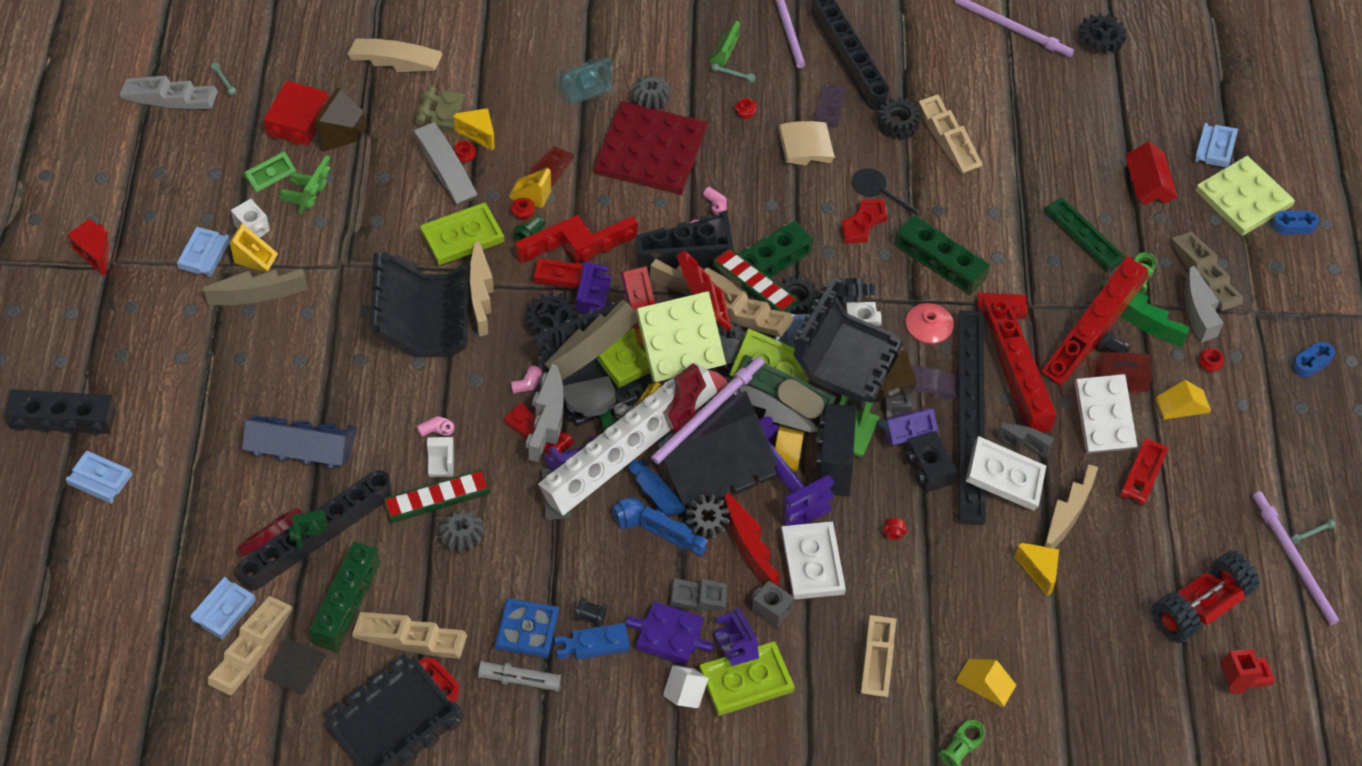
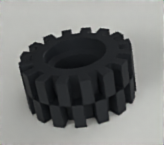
[878,97,920,140]
[778,275,819,315]

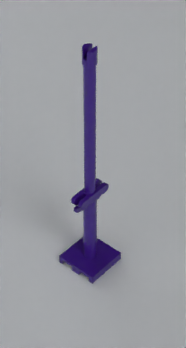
[655,302,835,526]

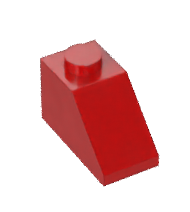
[67,219,110,276]

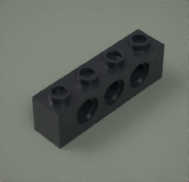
[4,389,116,435]

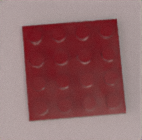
[594,101,708,195]

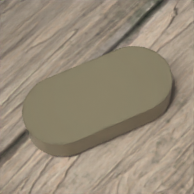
[777,379,824,418]

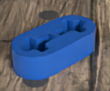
[1272,211,1319,234]
[1293,342,1335,378]

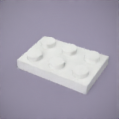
[1074,374,1137,454]
[966,436,1046,511]
[781,522,846,600]

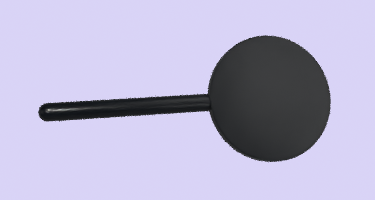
[852,168,919,214]

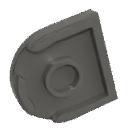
[563,376,616,417]

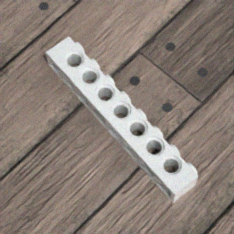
[538,362,718,515]

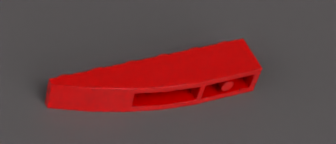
[1041,256,1149,386]
[984,298,1057,433]

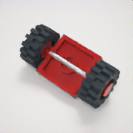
[1151,550,1260,643]

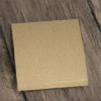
[778,121,835,166]

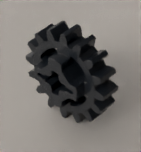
[1078,13,1127,55]
[838,278,877,303]
[525,292,578,335]

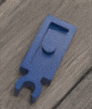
[628,459,686,515]
[641,507,708,556]
[554,623,630,660]

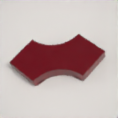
[663,363,706,433]
[238,508,302,557]

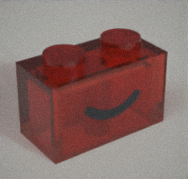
[1096,352,1153,393]

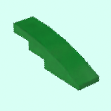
[1097,280,1190,348]

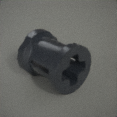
[1098,331,1131,362]
[575,597,607,627]

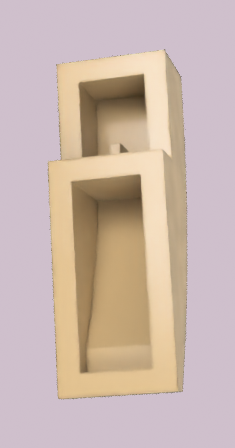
[861,615,896,698]

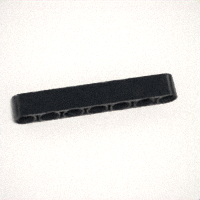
[811,0,889,111]
[238,470,392,591]

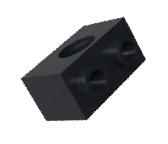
[904,431,957,493]

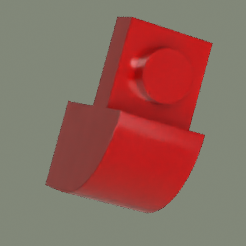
[1220,649,1275,694]

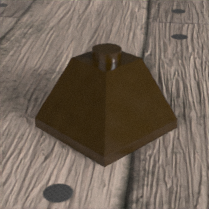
[315,88,367,151]

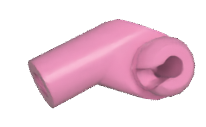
[703,187,727,215]
[511,366,543,394]
[416,416,454,437]

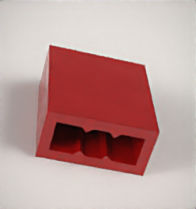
[263,80,329,147]

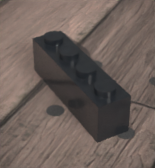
[635,210,733,271]

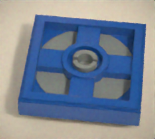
[495,598,559,658]

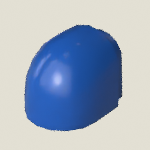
[612,497,646,529]

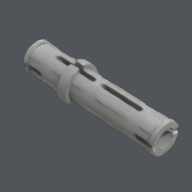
[478,661,561,692]

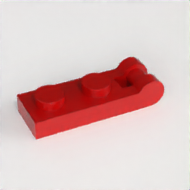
[504,403,574,455]
[1120,438,1169,506]

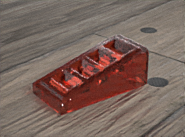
[530,146,574,188]

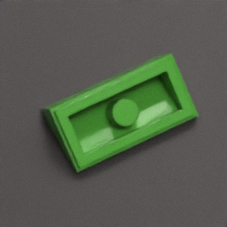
[709,21,740,67]
[242,151,296,193]

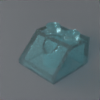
[560,57,612,104]

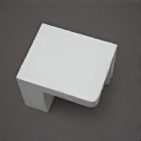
[427,437,454,477]
[663,665,708,708]

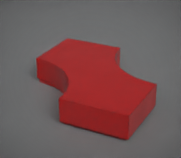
[841,199,887,244]

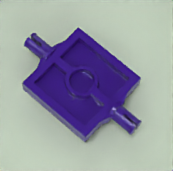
[626,602,715,666]

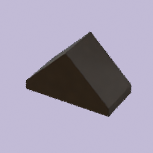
[876,350,917,400]

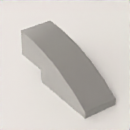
[1184,266,1223,343]

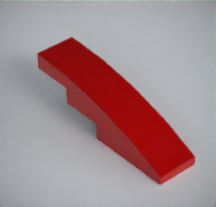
[677,251,732,331]
[723,492,780,586]

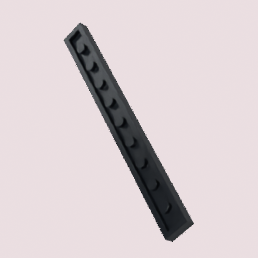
[958,310,986,525]

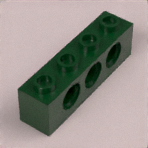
[894,215,990,296]
[720,221,813,280]
[309,541,380,653]

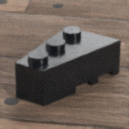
[816,403,857,496]

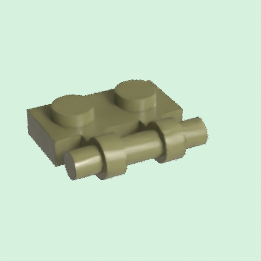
[415,86,465,133]

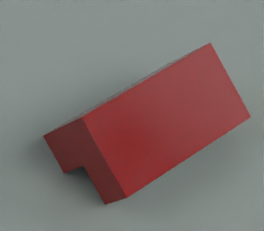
[1125,141,1178,205]

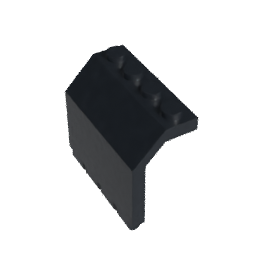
[368,252,470,357]
[793,277,903,404]
[533,302,654,427]
[657,388,778,511]
[324,653,465,766]

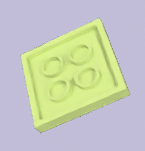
[1195,156,1295,236]
[635,291,726,382]

